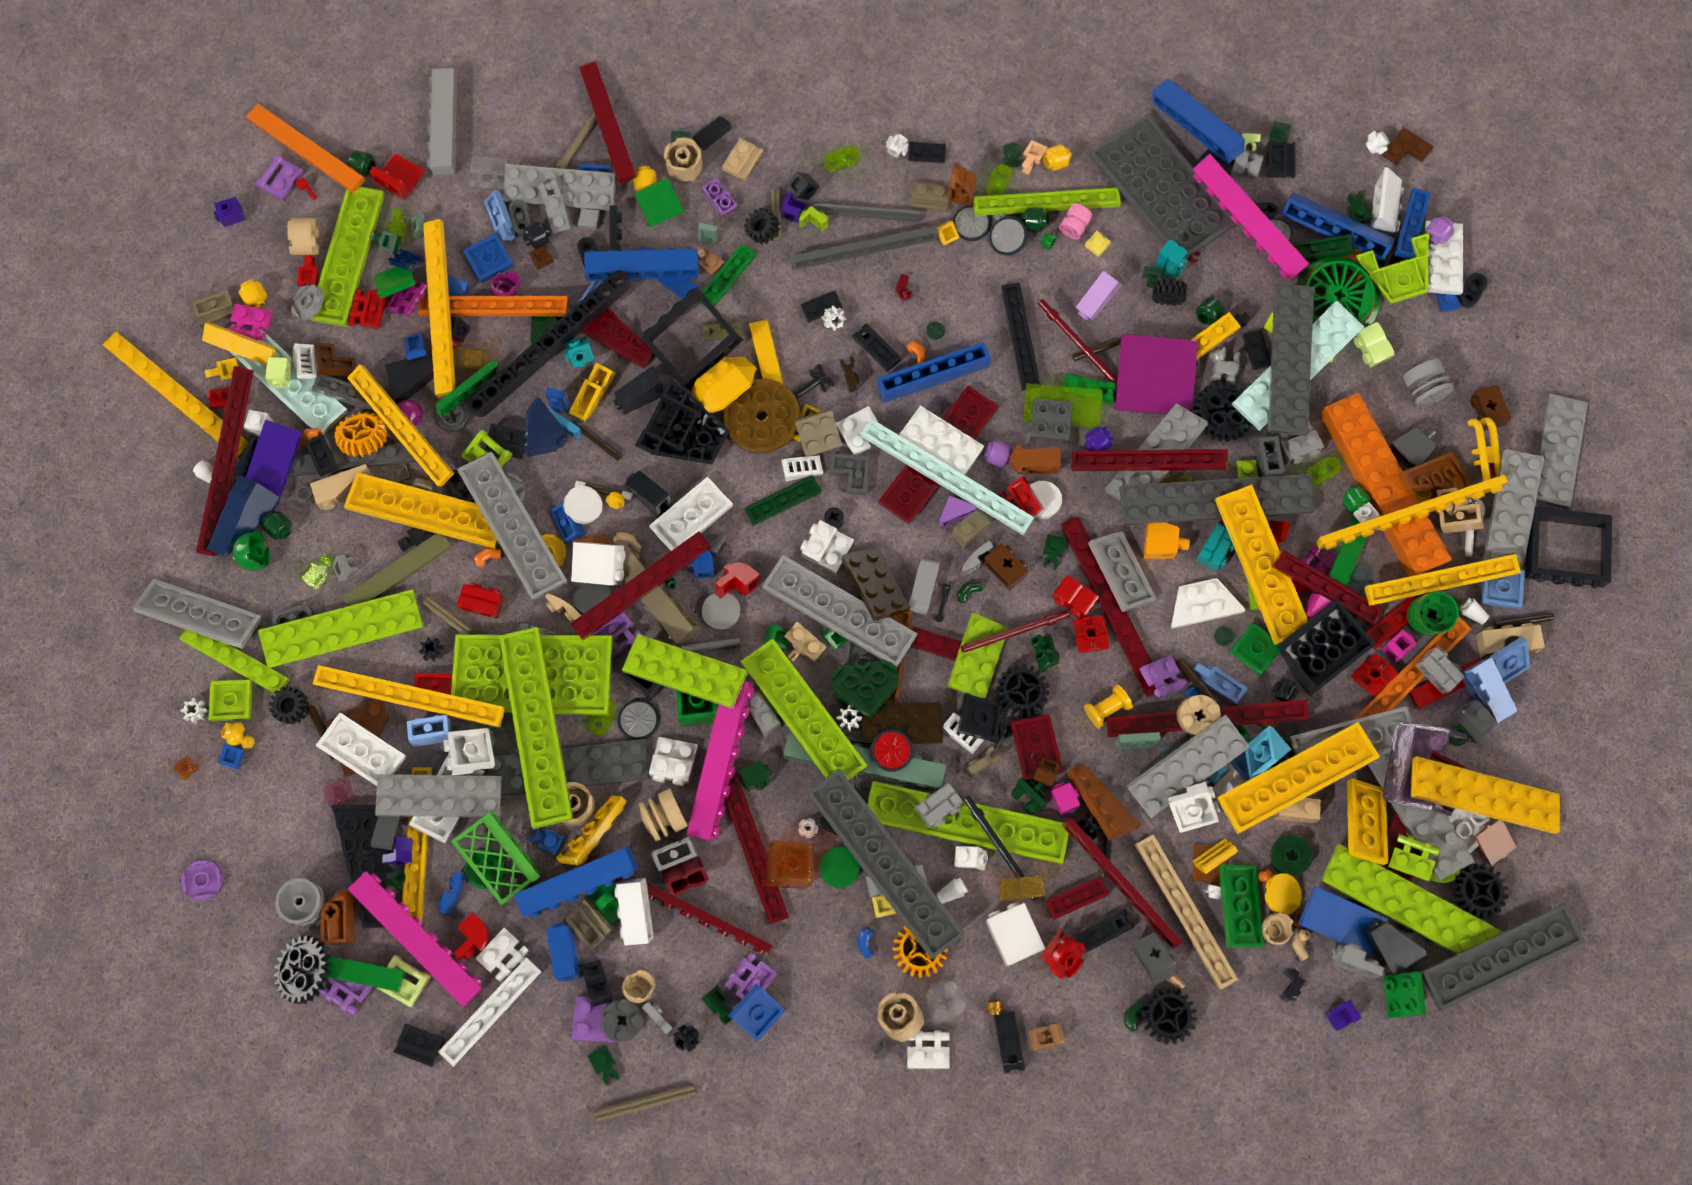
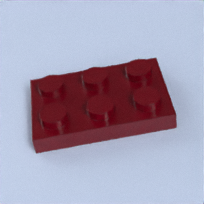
[1010,714,1063,781]

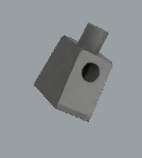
[1389,427,1436,469]
[1450,700,1496,744]

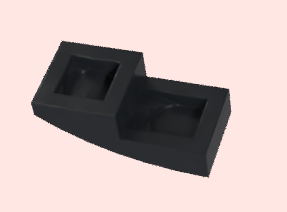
[580,960,613,1007]

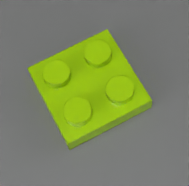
[209,680,253,722]

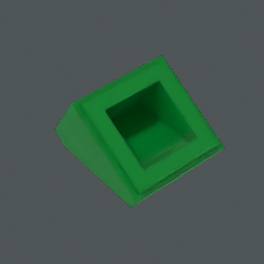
[763,624,789,649]
[820,627,847,650]

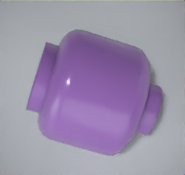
[1425,216,1454,245]
[984,440,1012,468]

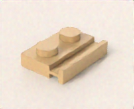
[722,138,763,181]

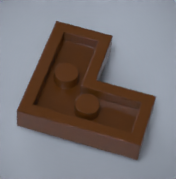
[1382,127,1434,165]
[314,343,356,376]

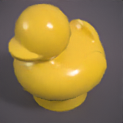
[221,722,255,749]

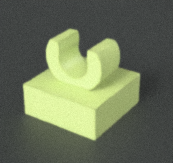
[1239,133,1261,151]

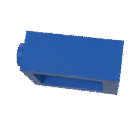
[546,923,581,982]

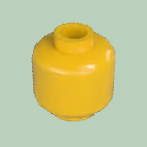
[1043,144,1071,171]
[633,166,657,192]
[239,279,267,308]

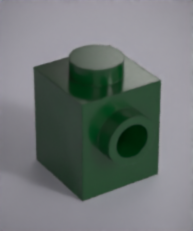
[739,760,772,792]

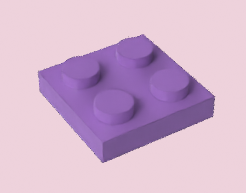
[571,997,615,1043]

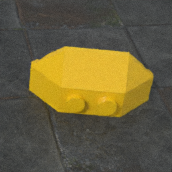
[691,357,757,413]

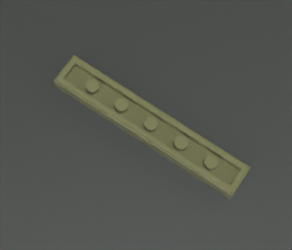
[342,533,452,606]

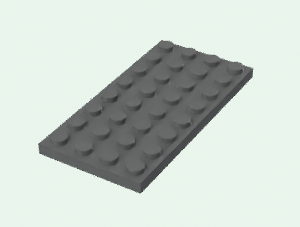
[1089,114,1236,259]

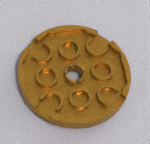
[724,379,800,454]

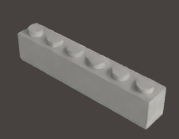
[427,68,457,175]

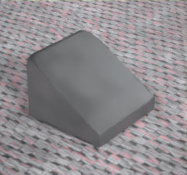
[709,535,727,558]

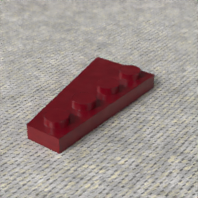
[581,308,654,369]

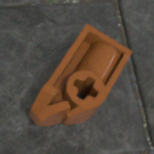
[948,162,977,206]
[1010,444,1061,474]
[321,889,356,946]

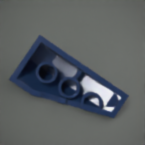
[524,397,567,457]
[207,476,280,557]

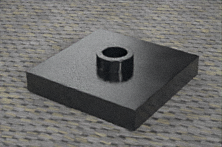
[958,694,1002,743]

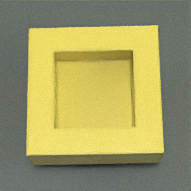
[1085,231,1111,257]
[872,895,896,918]

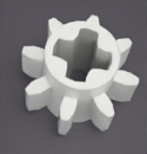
[1366,131,1390,155]
[886,134,909,157]
[821,305,846,331]
[180,698,208,724]
[837,705,862,732]

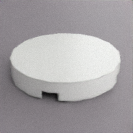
[1030,481,1062,519]
[563,485,603,524]

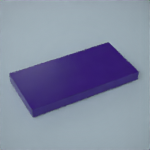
[246,420,302,505]

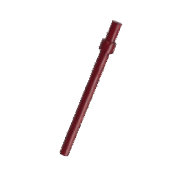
[1037,298,1117,384]
[961,610,1069,653]

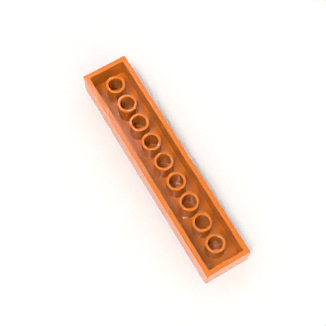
[1320,393,1452,577]

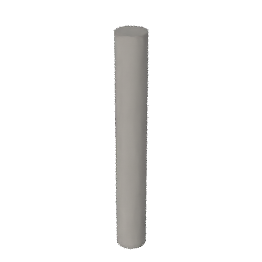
[681,638,741,652]

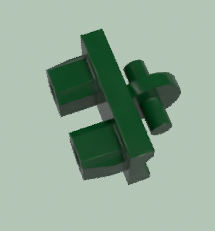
[1031,634,1060,673]
[1010,778,1047,815]

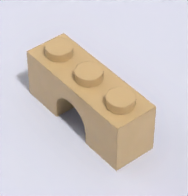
[1476,623,1545,658]

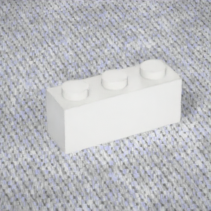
[615,878,654,945]

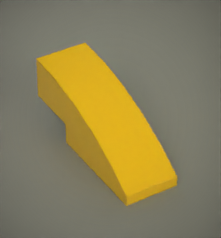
[569,363,616,422]

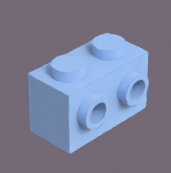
[407,715,453,747]

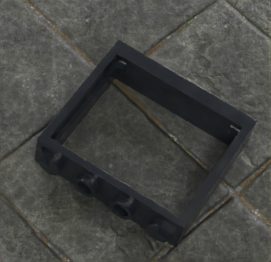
[641,287,743,390]
[1526,506,1612,589]

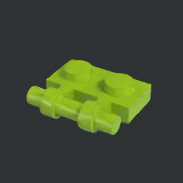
[1388,834,1440,881]

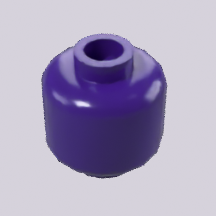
[1084,426,1114,451]

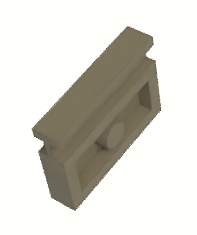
[910,181,949,212]
[191,289,234,328]
[565,898,614,950]

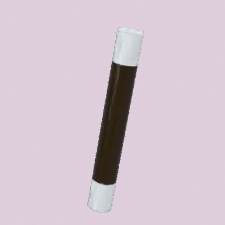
[575,481,633,500]

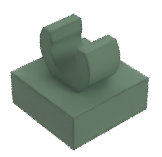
[411,213,431,238]
[697,220,718,245]

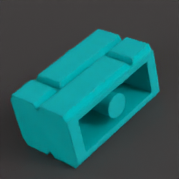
[1155,239,1188,280]
[1196,524,1234,571]

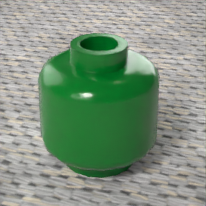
[1342,487,1372,515]

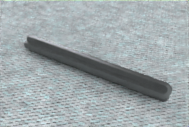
[812,203,922,221]

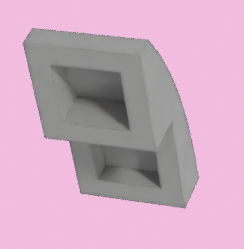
[961,541,994,577]

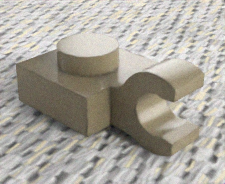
[967,747,1000,778]

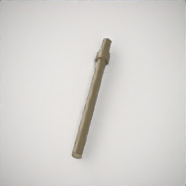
[555,94,612,169]

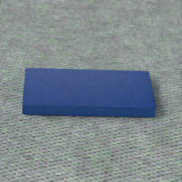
[1298,886,1387,957]

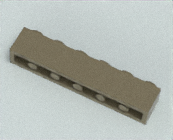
[617,540,701,644]

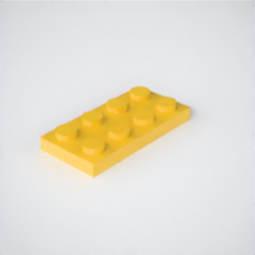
[1347,778,1388,865]

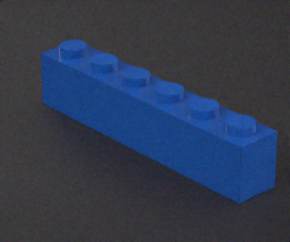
[1152,79,1245,164]
[1281,192,1395,262]
[584,247,699,281]
[877,342,991,403]
[514,846,639,918]

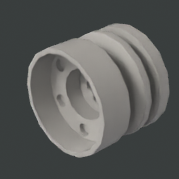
[1403,359,1454,407]

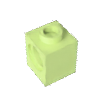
[265,357,292,388]

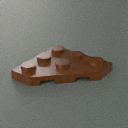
[325,700,389,777]

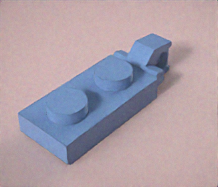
[484,190,516,241]
[1193,663,1248,706]

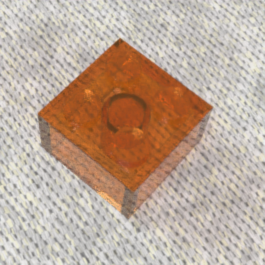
[767,840,813,889]

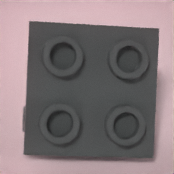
[1030,399,1072,440]

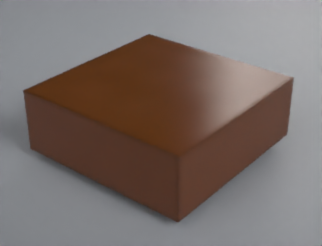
[529,245,554,270]

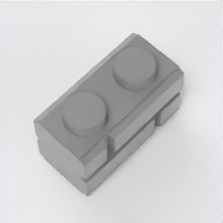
[1415,647,1464,694]
[748,690,781,738]
[915,783,963,828]
[651,836,698,871]

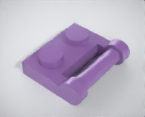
[255,155,303,201]

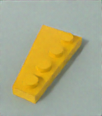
[556,795,627,866]

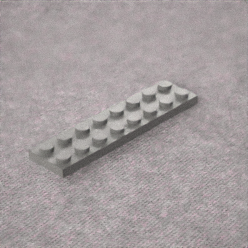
[457,452,567,601]
[762,555,917,668]
[1368,749,1475,881]

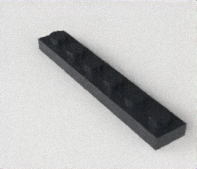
[1001,282,1041,391]

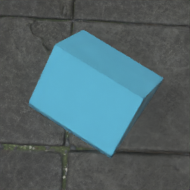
[1245,726,1291,780]

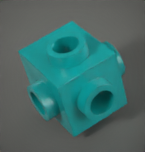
[563,337,595,368]

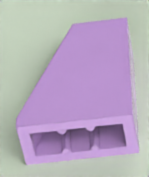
[1076,271,1123,320]

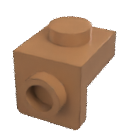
[1028,1023,1065,1052]

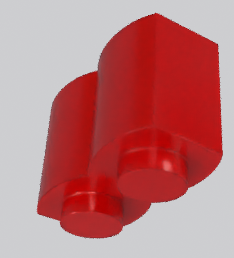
[1052,575,1099,618]

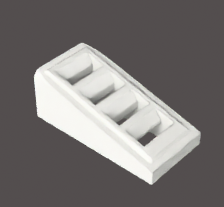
[292,343,317,380]
[782,455,823,482]
[942,712,984,754]

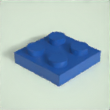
[463,234,514,283]
[729,984,785,1042]

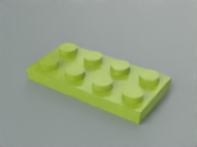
[947,613,1008,699]

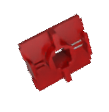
[1073,616,1110,653]
[1351,654,1399,697]

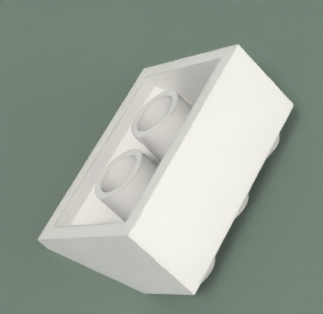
[1370,167,1404,237]

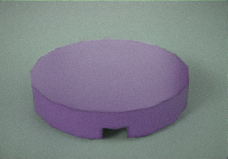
[181,860,224,901]

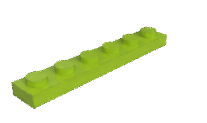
[179,629,290,694]

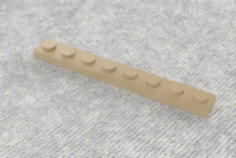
[1135,835,1238,990]

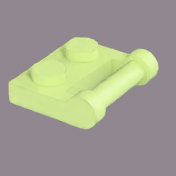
[378,954,431,1008]

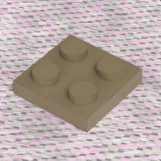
[794,408,842,457]

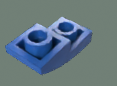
[438,872,466,915]

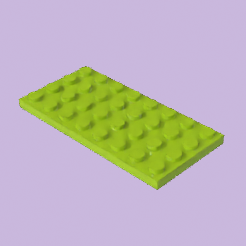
[451,635,613,715]

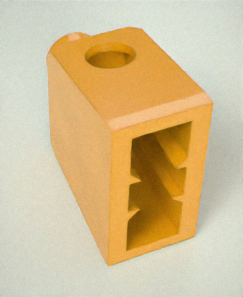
[1143,523,1190,559]

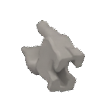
[1209,347,1241,386]

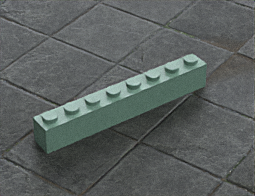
[784,732,946,791]

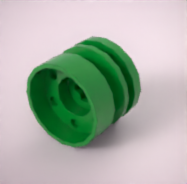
[1407,592,1459,635]

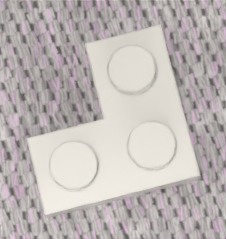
[836,406,878,455]

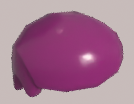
[491,270,520,296]
[397,400,423,426]

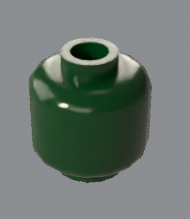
[348,151,376,177]
[1021,207,1049,232]
[1196,297,1224,325]
[262,511,292,540]

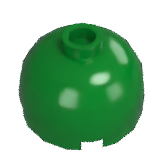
[232,531,270,571]

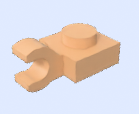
[1022,140,1048,175]

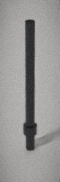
[963,795,1039,901]

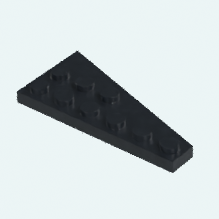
[331,805,390,928]

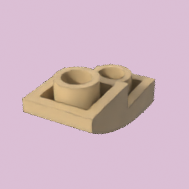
[545,594,581,622]

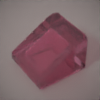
[323,780,352,808]

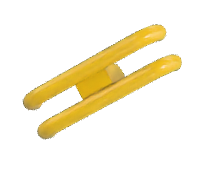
[1467,417,1501,494]

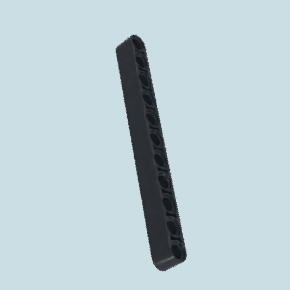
[468,270,630,417]

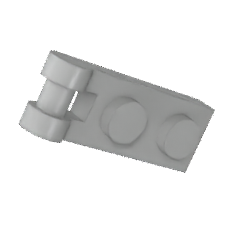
[538,178,572,234]

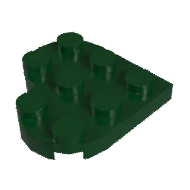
[831,660,899,719]

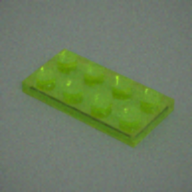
[1023,383,1103,428]

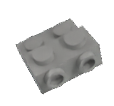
[1271,421,1324,465]
[1331,943,1384,979]

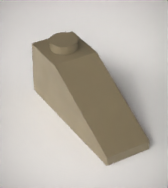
[952,508,998,549]

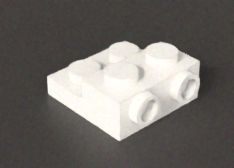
[800,520,854,574]
[443,728,495,776]
[649,737,698,786]
[1168,782,1221,833]

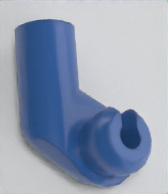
[857,927,874,960]

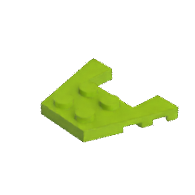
[1356,233,1429,304]

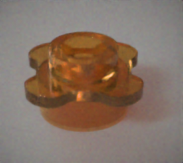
[173,756,198,780]

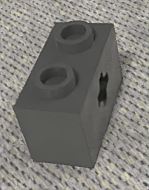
[1254,436,1285,477]
[1133,932,1177,985]

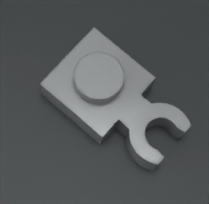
[642,1002,673,1034]

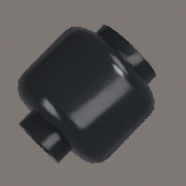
[522,221,551,249]

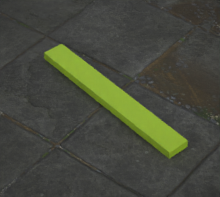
[973,188,1121,216]

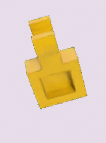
[204,358,239,380]

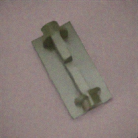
[704,321,742,340]

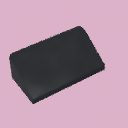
[692,116,731,151]
[234,437,258,478]

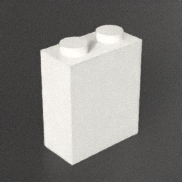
[571,542,626,585]
[986,902,1045,967]

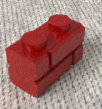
[457,582,504,619]

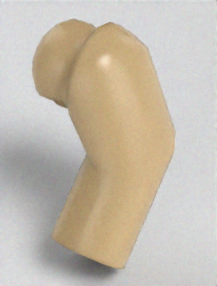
[613,532,642,551]
[1292,929,1310,961]

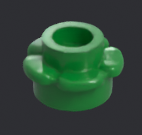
[1040,232,1057,250]

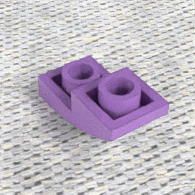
[701,178,738,216]

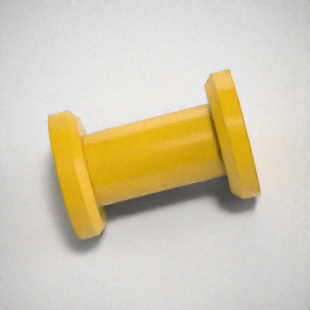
[1084,684,1133,729]

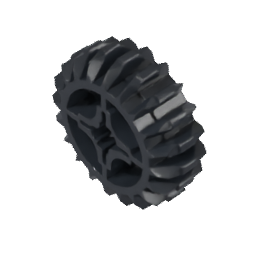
[996,664,1050,718]
[1451,863,1509,919]
[1140,987,1198,1045]

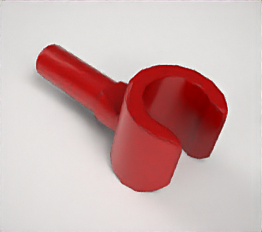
[295,178,317,200]

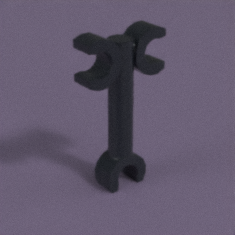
[792,364,834,402]

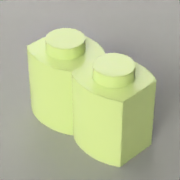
[1354,322,1395,368]

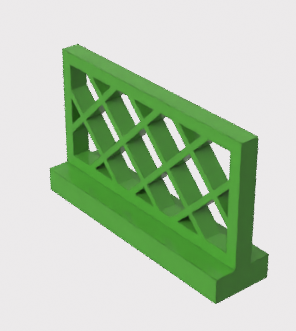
[451,809,542,905]

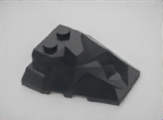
[635,380,730,465]

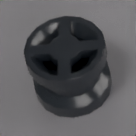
[824,507,844,529]

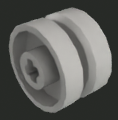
[275,878,328,927]

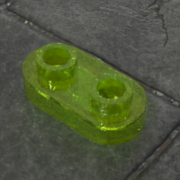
[824,146,860,172]
[986,164,1011,196]
[1305,457,1341,486]
[589,698,616,737]

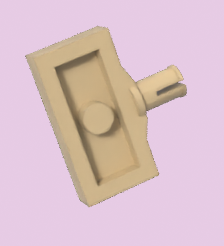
[784,622,827,663]

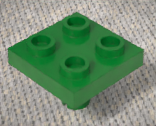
[1383,972,1427,1018]

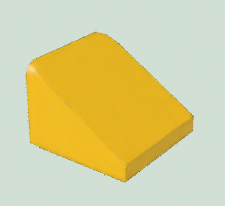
[937,221,960,246]

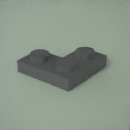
[830,453,870,495]

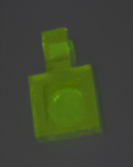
[386,208,407,242]
[299,555,333,591]

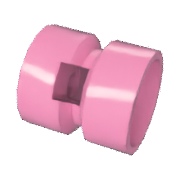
[1059,204,1092,239]

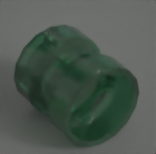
[1003,143,1022,168]

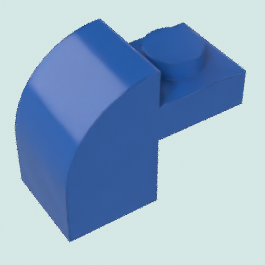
[690,550,715,578]

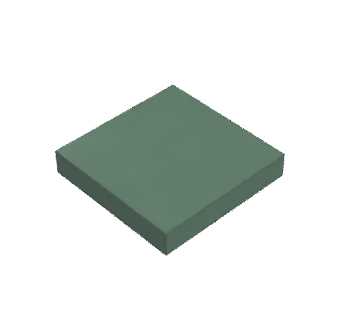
[1114,732,1161,751]

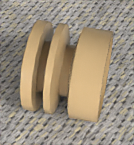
[638,788,688,842]

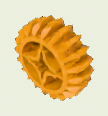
[334,412,388,458]
[893,926,948,978]

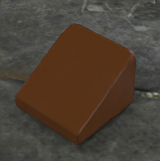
[1034,757,1060,786]

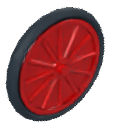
[871,729,913,772]

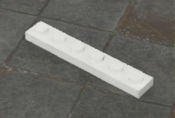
[439,957,542,1067]

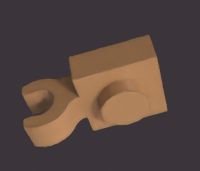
[693,244,724,277]

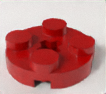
[1048,937,1085,980]

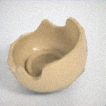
[1262,913,1294,945]
[622,969,655,1003]

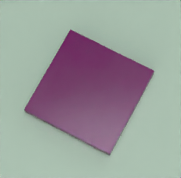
[1115,334,1198,415]

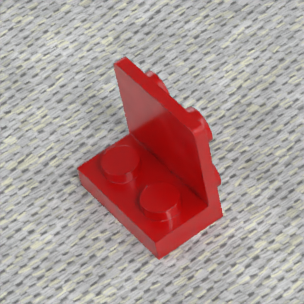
[370,153,425,200]

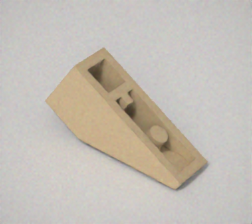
[310,464,371,510]

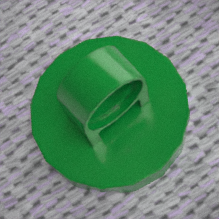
[588,884,621,924]

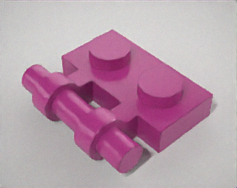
[227,304,274,340]

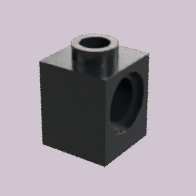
[786,171,820,200]

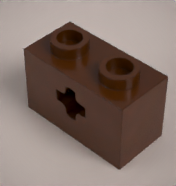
[1470,384,1512,431]
[983,543,1028,591]

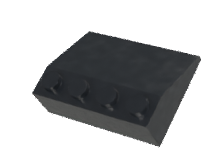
[1277,599,1376,697]

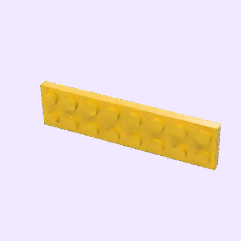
[344,472,498,549]
[1215,485,1308,645]
[1217,722,1380,834]
[1411,756,1560,834]

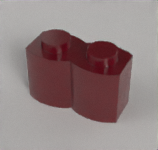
[662,857,709,896]

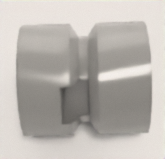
[1231,151,1264,179]

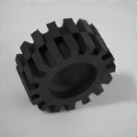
[744,207,780,244]
[1152,278,1187,306]
[269,686,309,724]

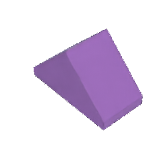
[939,496,976,529]

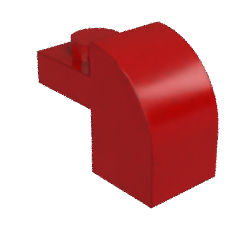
[715,563,760,599]
[453,912,490,961]

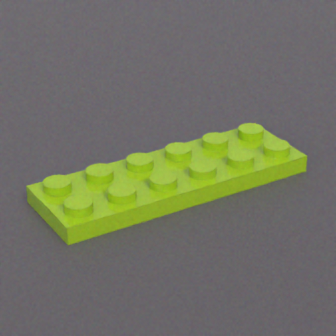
[622,634,748,709]

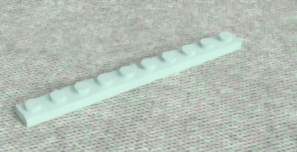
[860,419,1034,535]

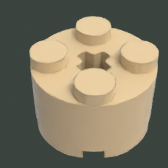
[664,138,703,181]
[288,218,319,255]
[1177,695,1221,736]
[563,782,595,826]
[878,993,924,1042]

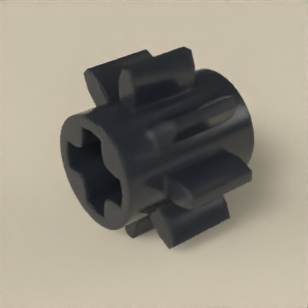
[418,637,445,662]
[1272,678,1299,702]
[1077,814,1103,840]
[674,1024,700,1052]

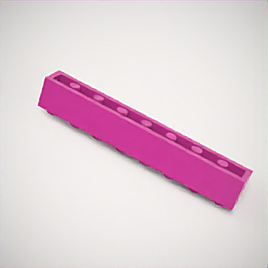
[1193,154,1309,281]
[687,681,754,841]
[348,872,483,1008]

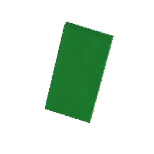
[1219,864,1264,948]

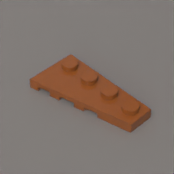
[1399,452,1472,492]
[1067,764,1141,841]

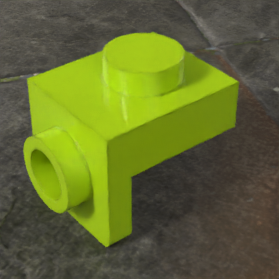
[799,206,828,232]

